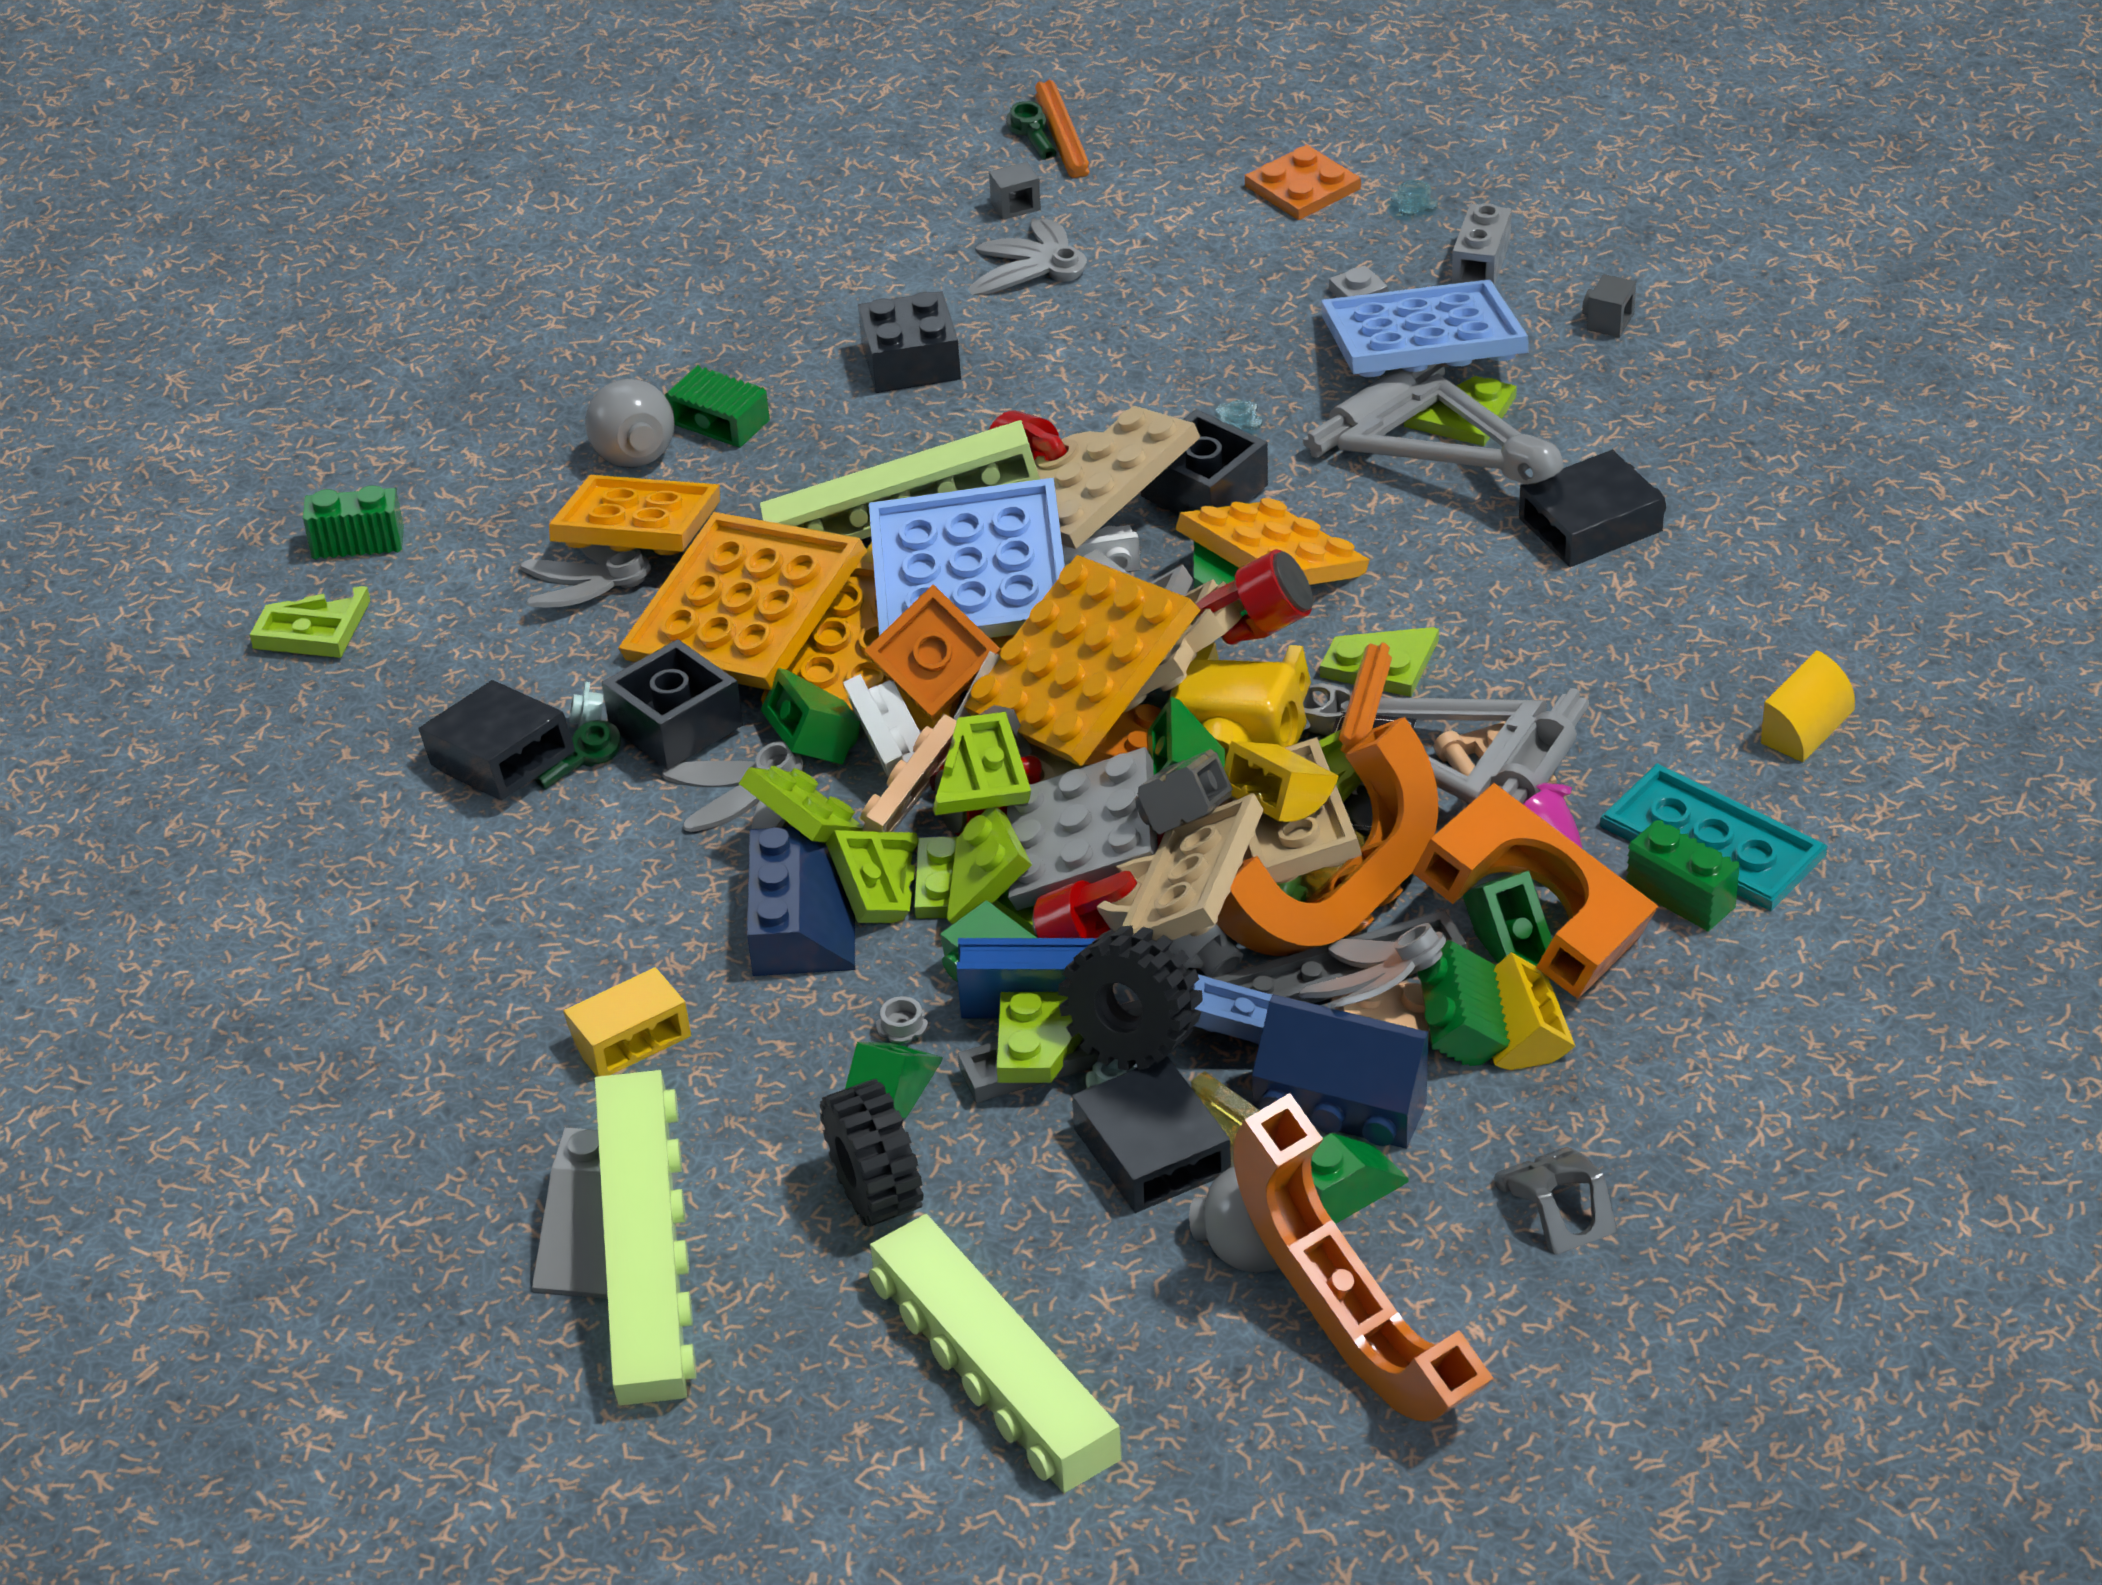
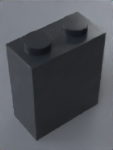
[1519,449,1666,568]
[418,680,575,801]
[1072,1056,1231,1213]

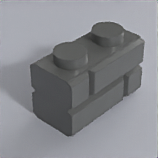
[1135,749,1233,834]

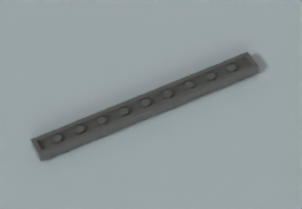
[957,910,1466,1103]

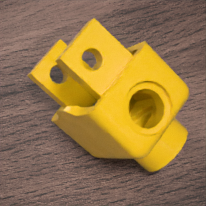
[1167,642,1311,762]

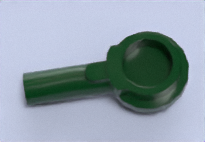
[1006,101,1056,160]
[535,720,621,790]

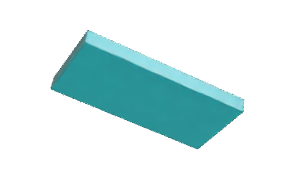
[1600,763,1828,911]

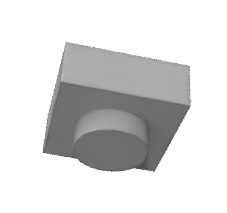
[1329,265,1388,298]

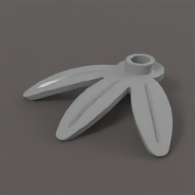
[968,218,1087,295]
[520,545,651,608]
[662,742,803,832]
[1298,923,1446,1008]

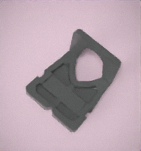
[1494,1147,1617,1254]

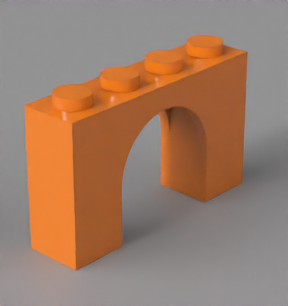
[1412,783,1659,999]

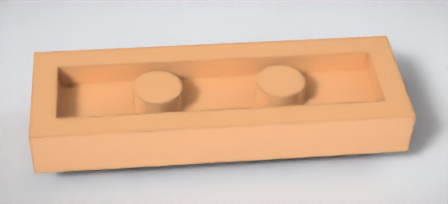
[860,714,957,832]

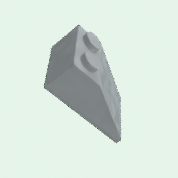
[532,1127,678,1299]

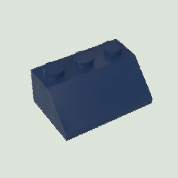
[747,827,855,976]
[1252,994,1428,1149]

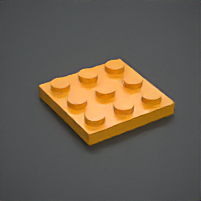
[549,475,720,555]
[1175,498,1370,585]

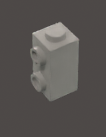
[1452,203,1512,286]

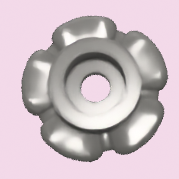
[876,996,928,1044]

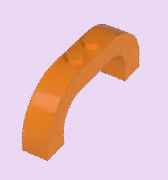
[1216,716,1438,956]
[1233,1093,1494,1422]

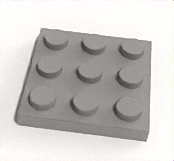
[1007,747,1158,911]

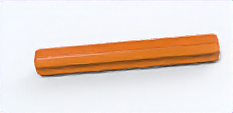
[1035,80,1090,178]
[1338,642,1392,754]

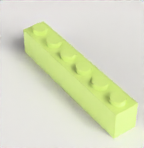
[760,420,1040,539]
[595,1070,696,1406]
[869,1213,1122,1493]

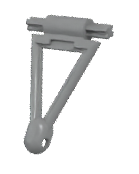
[1303,364,1564,484]
[1303,683,1589,804]

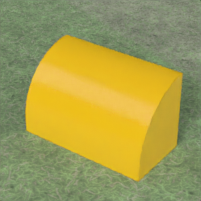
[1760,650,1855,762]
[1224,741,1339,822]
[1492,952,1575,1070]
[563,967,691,1077]

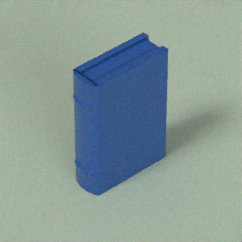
[957,938,1097,1019]

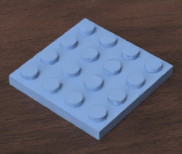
[1321,280,1529,377]
[869,478,1065,638]

